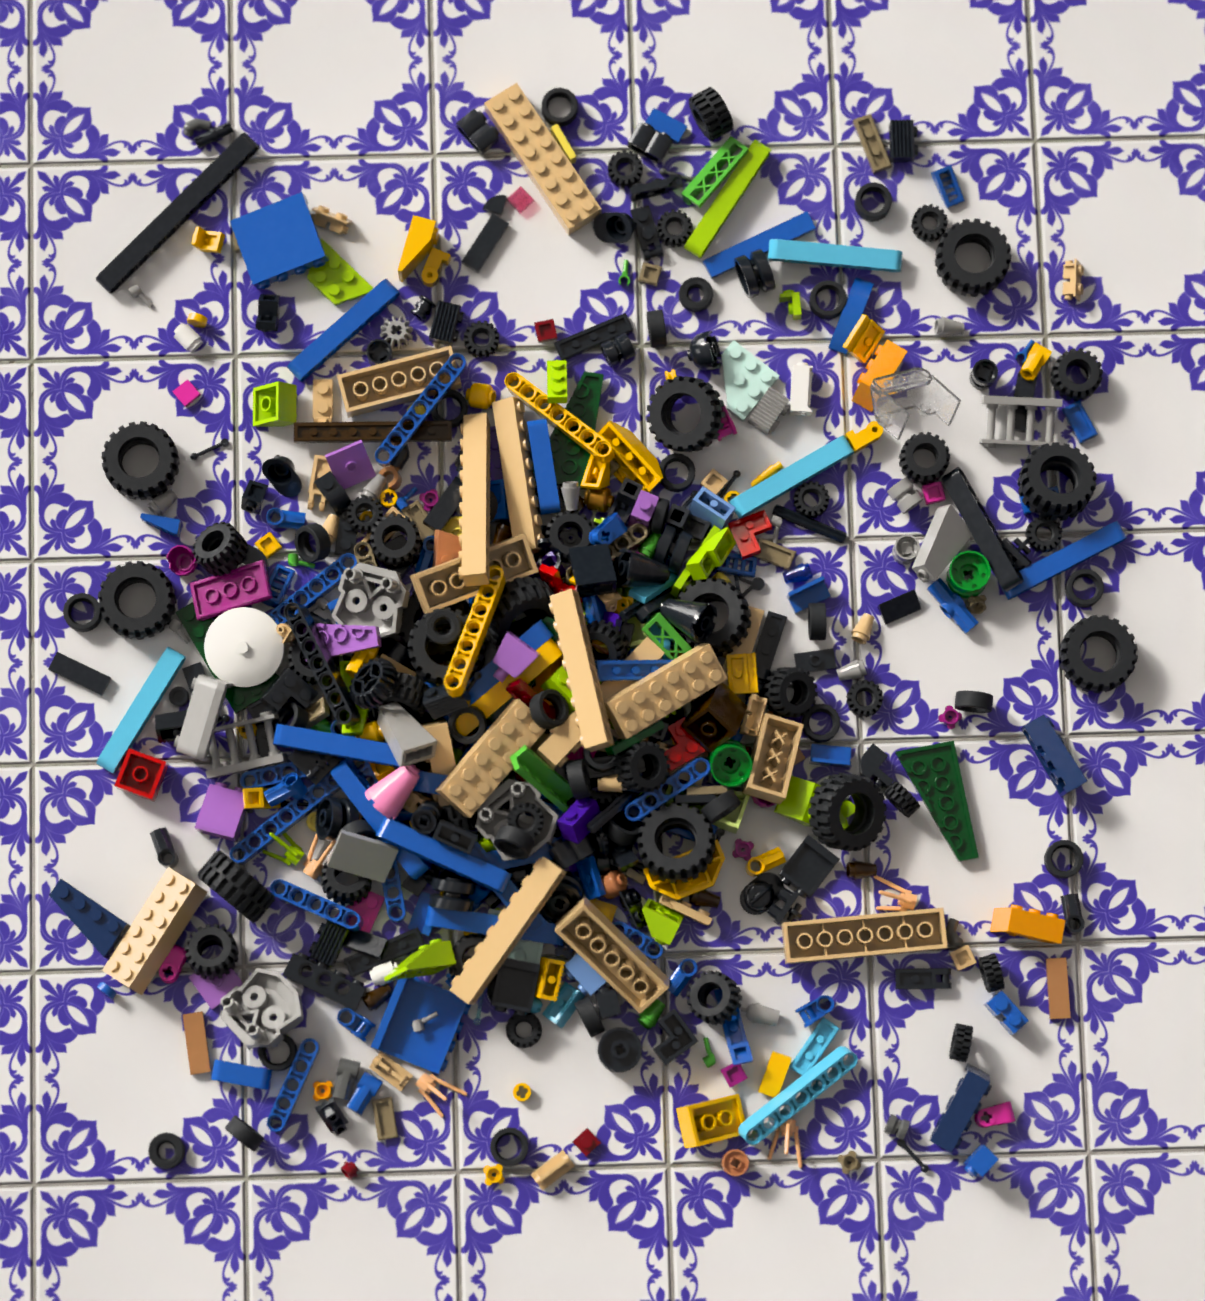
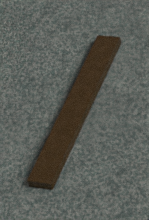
[294,421,452,443]

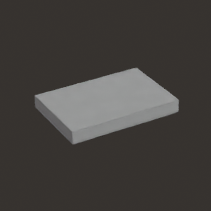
[327,830,399,883]

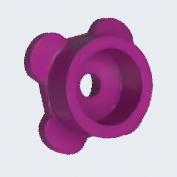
[419,489,439,511]
[938,705,962,729]
[732,839,754,861]

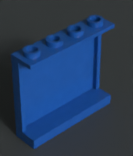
[230,192,329,289]
[371,977,471,1075]

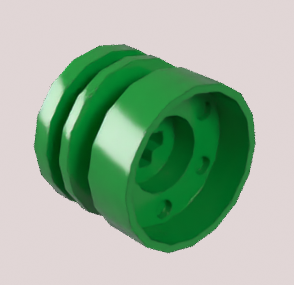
[946,551,991,599]
[707,739,752,787]

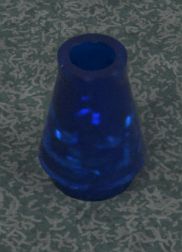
[783,563,813,584]

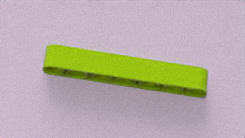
[684,139,772,259]

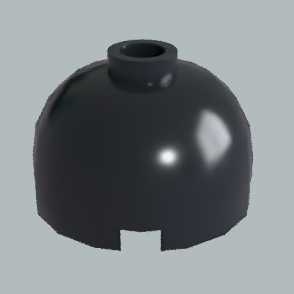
[687,331,721,371]

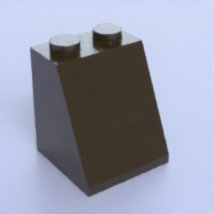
[681,682,747,753]

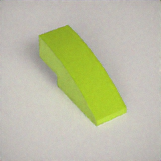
[686,527,736,580]

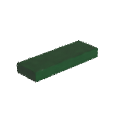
[605,720,665,755]

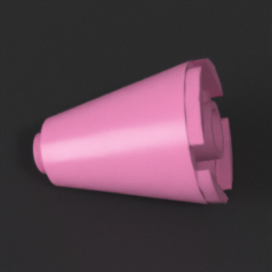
[365,764,420,820]

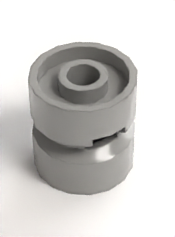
[887,477,923,514]
[892,534,920,565]

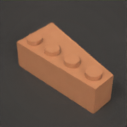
[432,530,462,567]

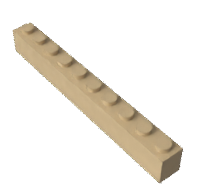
[459,412,490,587]

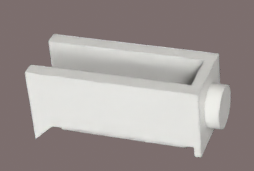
[789,362,813,416]

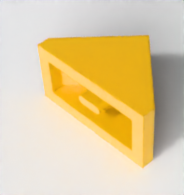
[580,455,610,490]

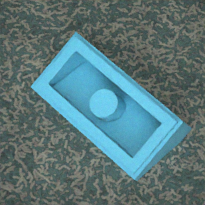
[542,982,585,1028]

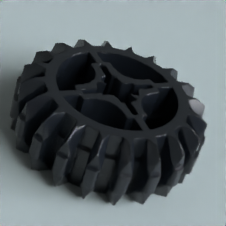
[348,657,399,710]

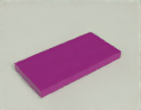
[190,560,273,622]

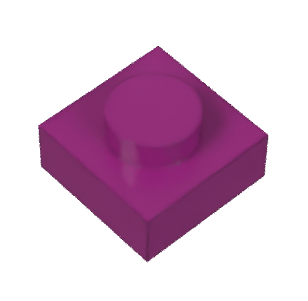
[720,1063,748,1088]

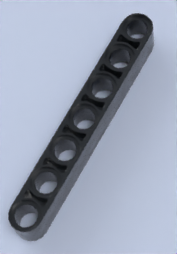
[941,467,1024,592]
[284,602,360,726]

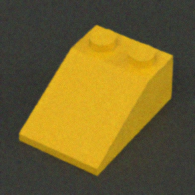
[398,215,440,282]
[676,1094,745,1148]

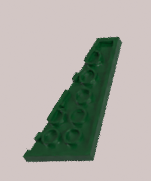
[532,371,604,490]
[175,602,278,714]

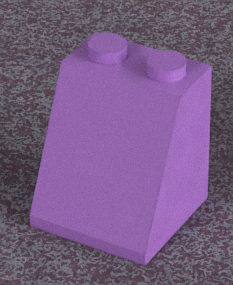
[195,782,246,842]

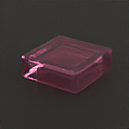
[507,186,534,214]

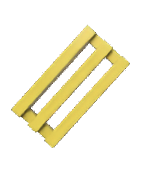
[551,124,576,164]

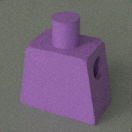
[628,490,660,530]
[493,631,540,683]

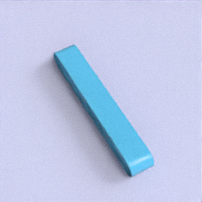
[768,239,903,272]
[729,435,854,519]
[96,647,186,774]
[738,1046,858,1145]

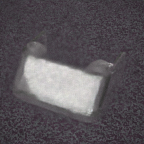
[870,367,961,440]

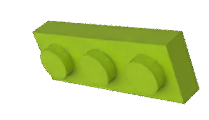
[547,360,567,404]

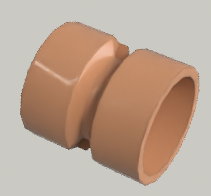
[721,1150,749,1176]

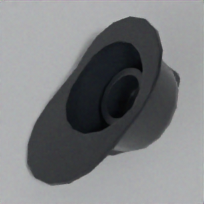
[593,212,637,243]
[262,454,302,497]
[740,873,784,915]

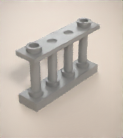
[979,395,1063,448]
[206,711,288,779]

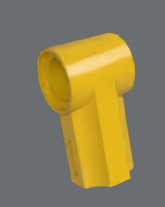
[1019,342,1052,381]
[345,647,380,678]
[745,846,786,877]

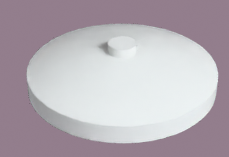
[204,607,285,687]

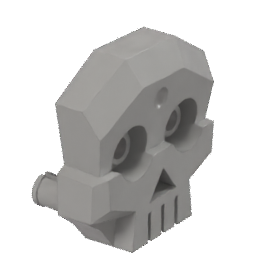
[331,562,410,640]
[476,779,558,861]
[220,968,304,1050]

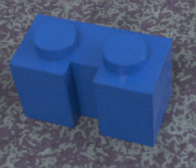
[984,990,1029,1035]
[963,1145,999,1177]

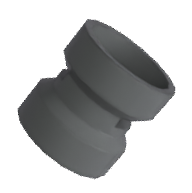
[884,1114,910,1140]

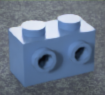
[689,486,736,531]
[564,953,607,997]

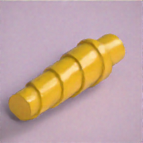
[750,461,783,487]

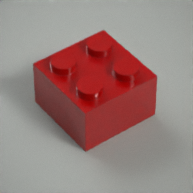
[114,749,169,802]

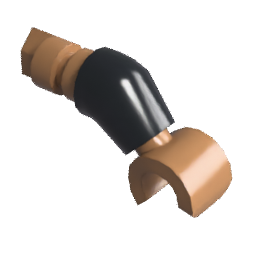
[379,442,410,491]

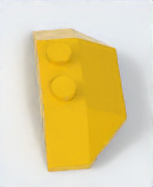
[598,421,663,492]
[643,839,725,901]

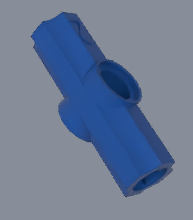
[927,578,979,634]

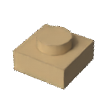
[700,469,728,495]
[949,944,977,971]

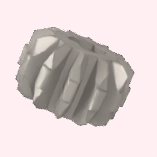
[380,316,413,349]

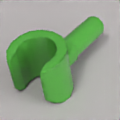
[618,260,630,286]
[288,554,315,569]
[703,1038,716,1068]

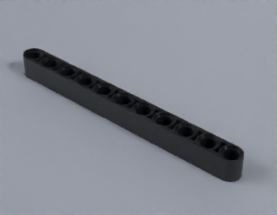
[96,132,260,294]

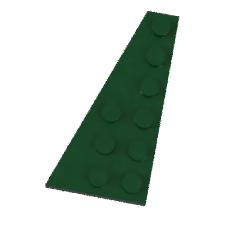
[895,741,979,862]

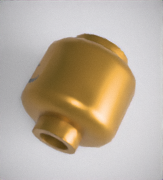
[584,488,614,513]

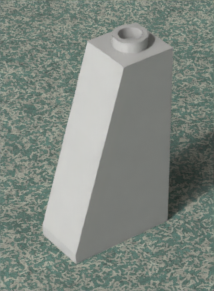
[912,504,972,583]
[377,701,437,767]

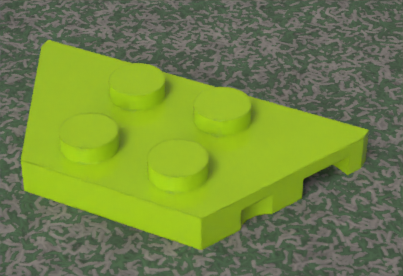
[307,239,373,306]

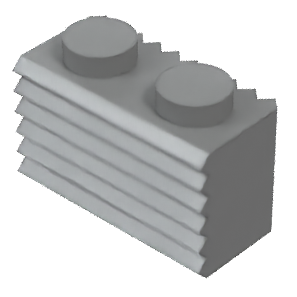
[748,387,790,435]

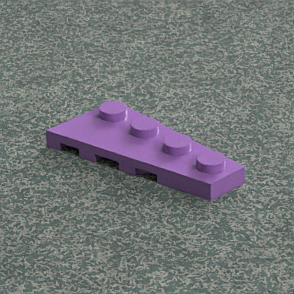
[303,623,382,662]

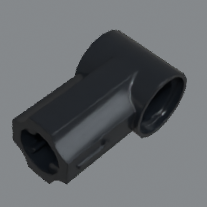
[150,827,179,869]
[1060,894,1085,935]

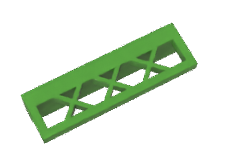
[681,136,749,208]
[642,613,692,660]
[510,745,573,813]

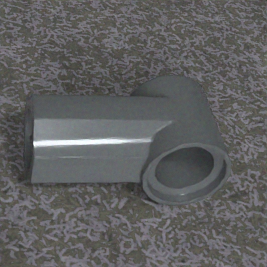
[333,1058,361,1101]

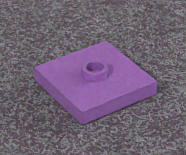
[325,440,376,489]
[188,953,243,1010]

